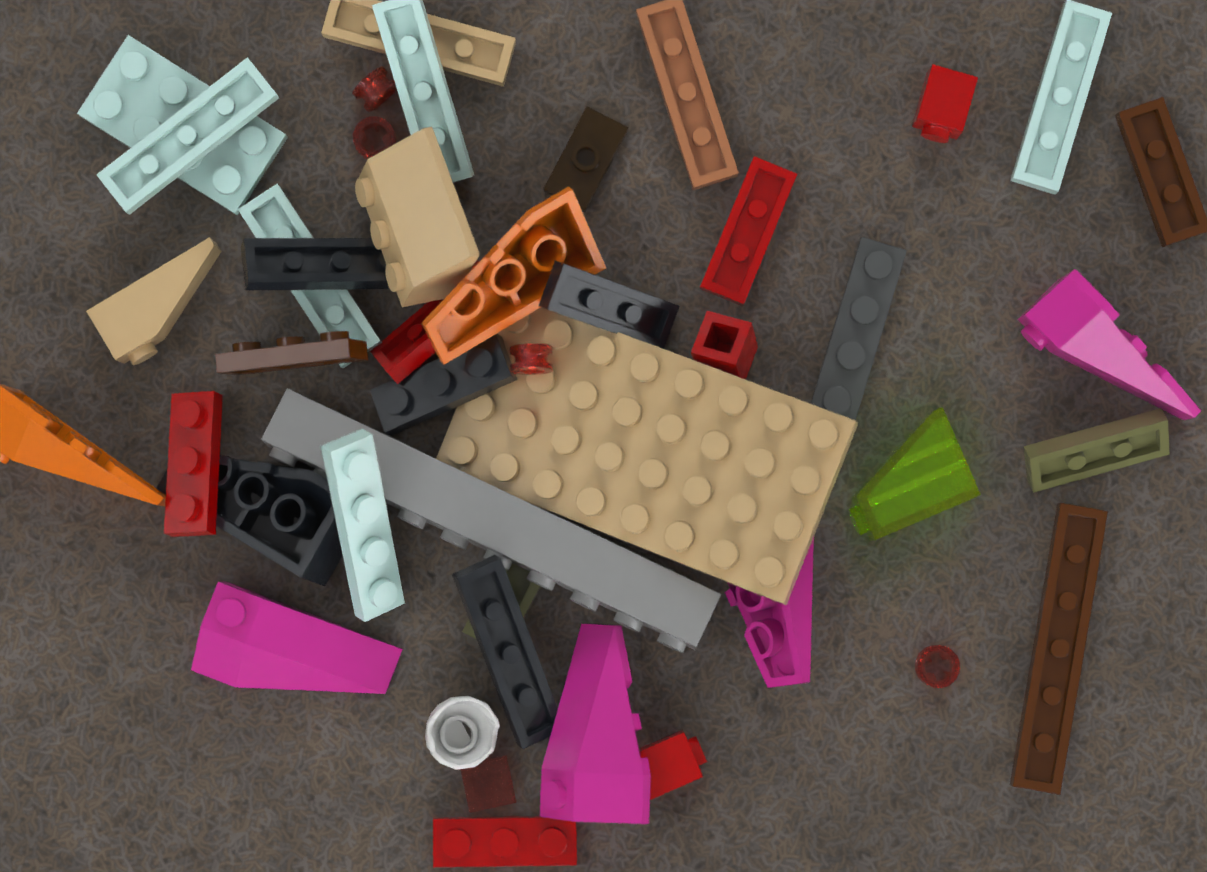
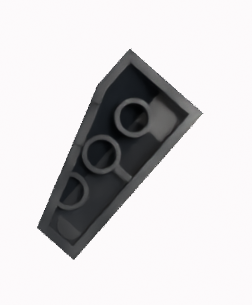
[156,455,343,586]

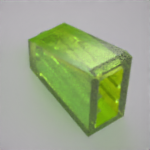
[848,407,981,541]

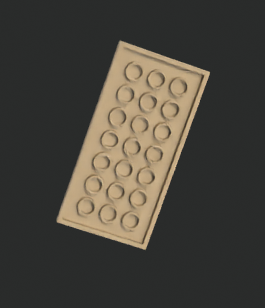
[436,307,858,605]

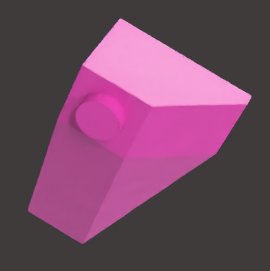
[1018,269,1201,420]
[725,537,814,688]

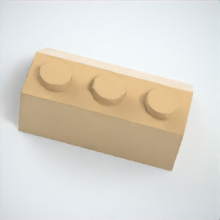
[355,127,480,308]

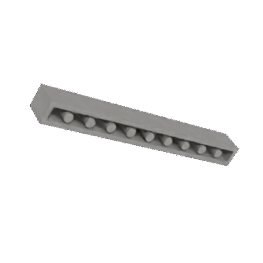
[261,388,721,653]

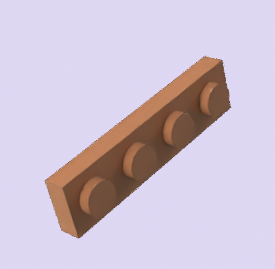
[636,0,739,190]

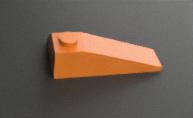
[422,186,606,365]
[0,384,166,507]

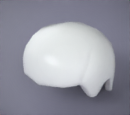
[425,696,500,770]

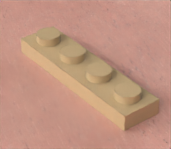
[321,0,516,87]

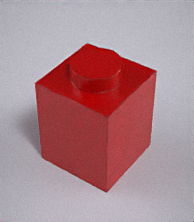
[911,64,978,143]
[691,311,758,380]
[639,729,707,800]

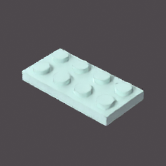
[77,35,288,215]

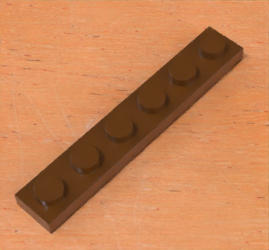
[1010,503,1108,795]

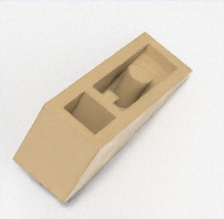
[86,237,222,365]

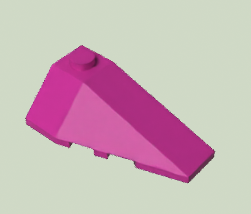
[191,581,403,694]
[540,624,651,824]

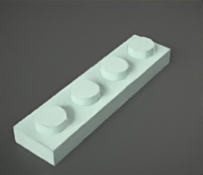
[372,0,474,182]
[1010,0,1112,195]
[97,57,279,215]
[238,184,382,368]
[321,429,405,622]

